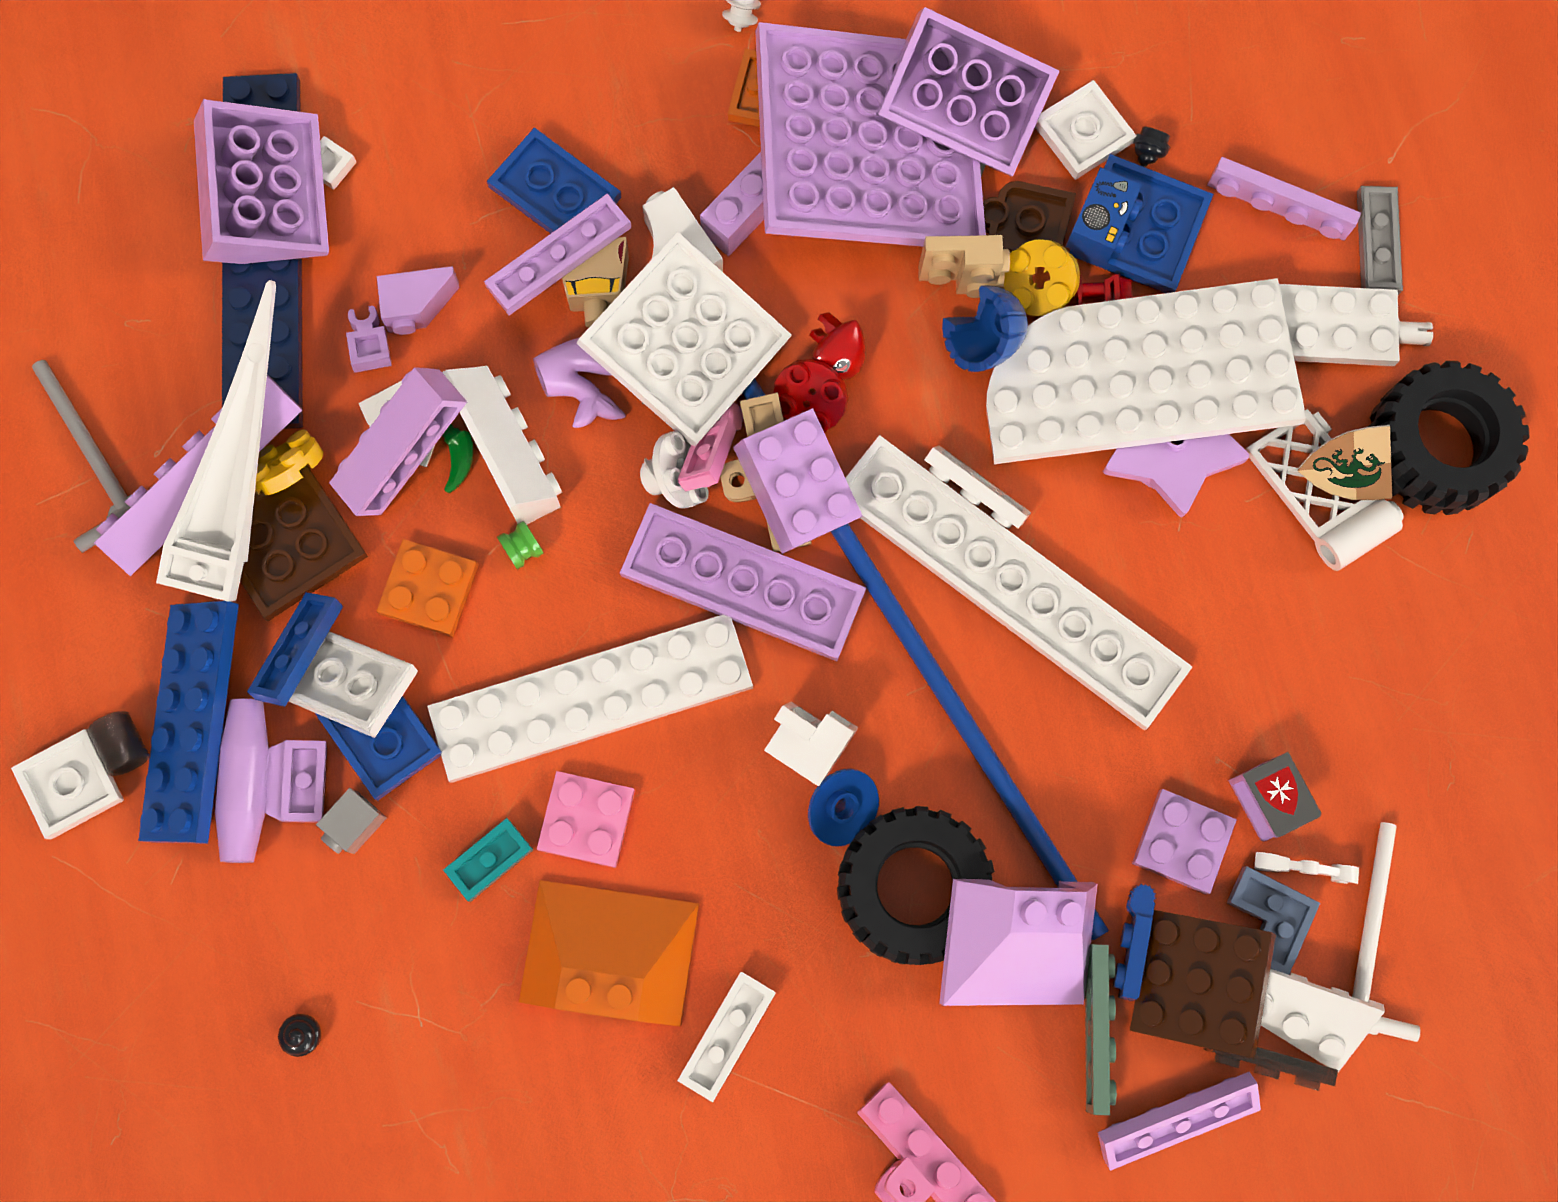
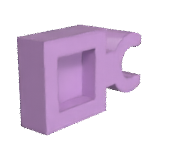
[346,305,392,373]

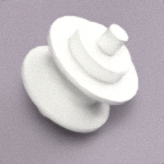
[722,0,761,32]

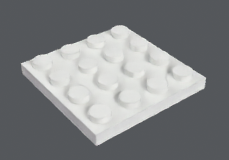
[576,231,792,446]

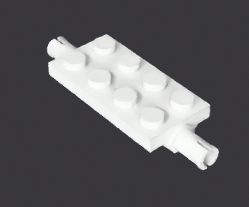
[1279,284,1433,366]

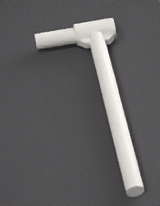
[1352,822,1420,1042]

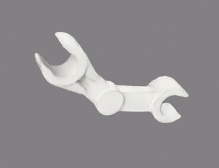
[1254,852,1359,884]

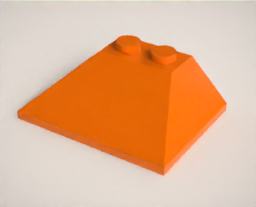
[519,880,699,1026]

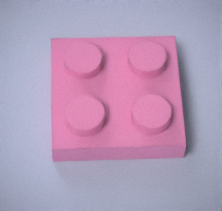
[537,771,635,868]

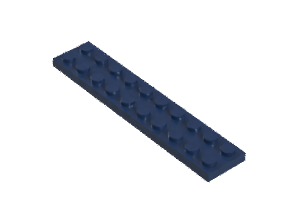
[222,73,303,429]

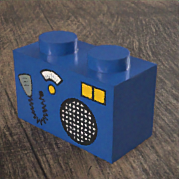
[1065,167,1143,264]

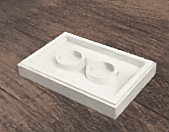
[288,631,418,738]

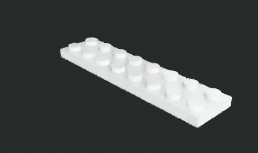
[427,615,753,783]

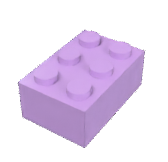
[733,408,863,554]

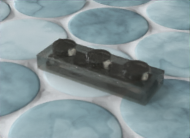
[1203,1047,1338,1091]

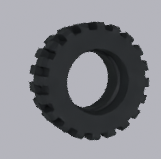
[1368,361,1530,515]
[837,806,995,965]

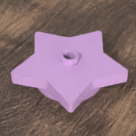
[1103,434,1250,517]

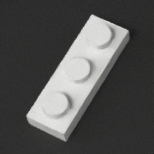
[924,445,1031,528]
[677,972,776,1102]

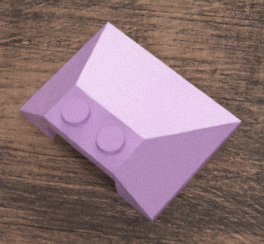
[939,879,1098,1006]

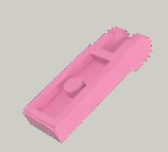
[678,403,744,492]

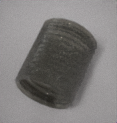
[87,711,150,776]

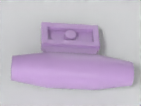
[215,698,327,863]

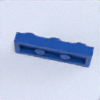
[247,592,343,707]

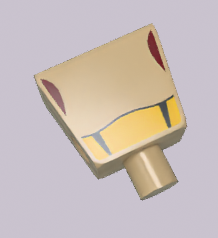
[562,237,629,328]

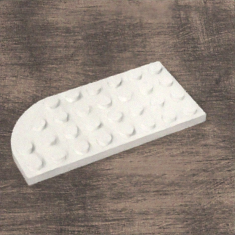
[986,278,1307,464]

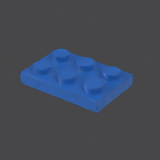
[487,127,622,234]
[315,695,442,801]

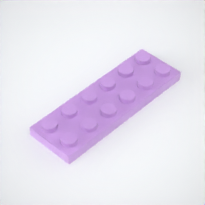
[620,503,866,662]

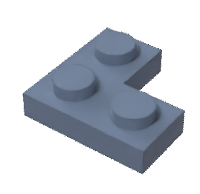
[1227,866,1320,975]

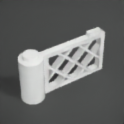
[1246,409,1404,571]

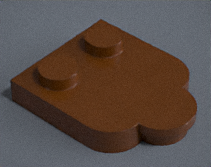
[983,181,1076,253]

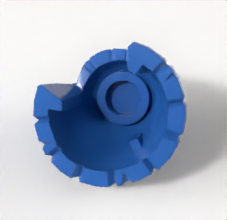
[942,285,1028,372]

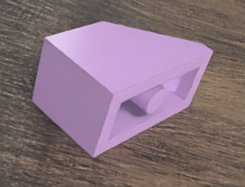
[377,266,459,335]

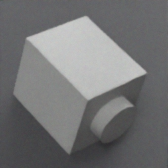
[316,788,387,854]

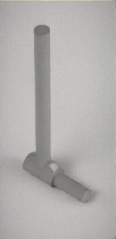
[32,360,131,553]

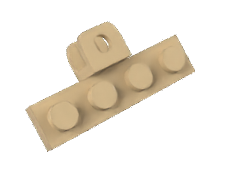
[720,392,812,552]

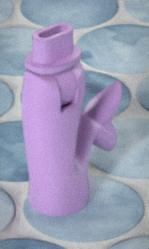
[533,337,626,428]

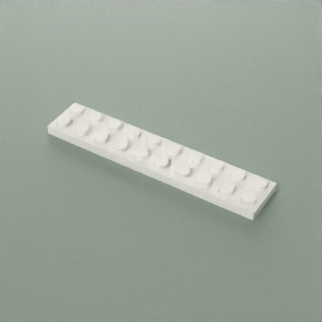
[845,435,1193,730]

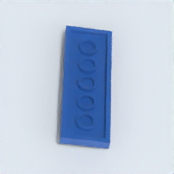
[138,601,239,844]

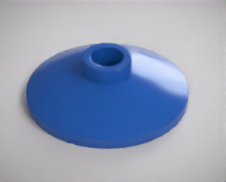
[808,769,879,846]

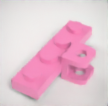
[857,1082,996,1202]

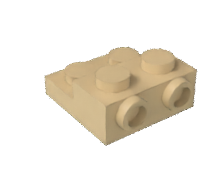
[918,235,1010,298]

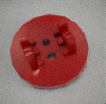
[773,359,848,433]

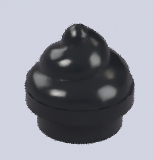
[1133,126,1170,167]
[278,1014,321,1057]

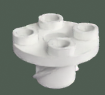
[640,431,709,509]

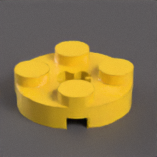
[1004,239,1080,316]
[255,429,323,495]

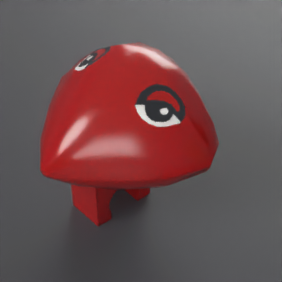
[809,312,866,380]

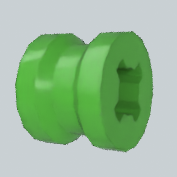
[497,521,544,570]

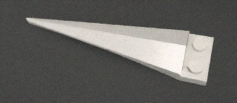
[156,280,276,602]

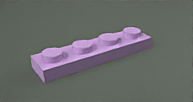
[1207,157,1361,241]
[484,194,631,315]
[1098,1072,1261,1171]

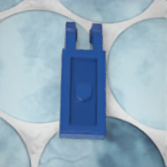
[1113,884,1156,1001]

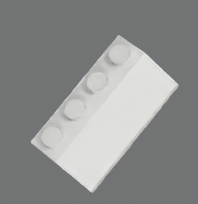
[442,366,563,525]

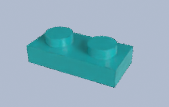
[443,818,533,902]

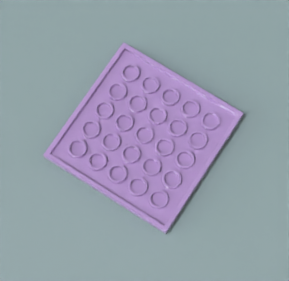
[755,22,986,247]

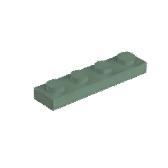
[1085,944,1117,1115]

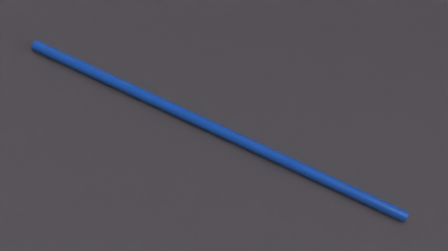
[742,378,1109,941]

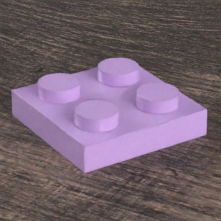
[1132,789,1237,895]

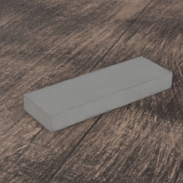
[1357,186,1403,295]

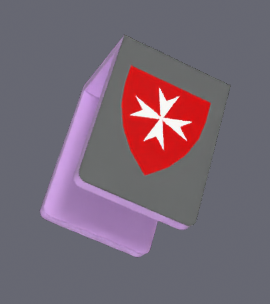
[1228,752,1321,841]

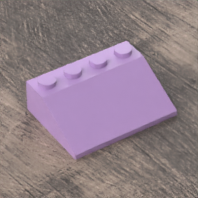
[878,7,1059,177]
[194,99,329,264]

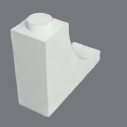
[642,187,723,272]

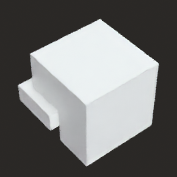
[764,702,858,787]

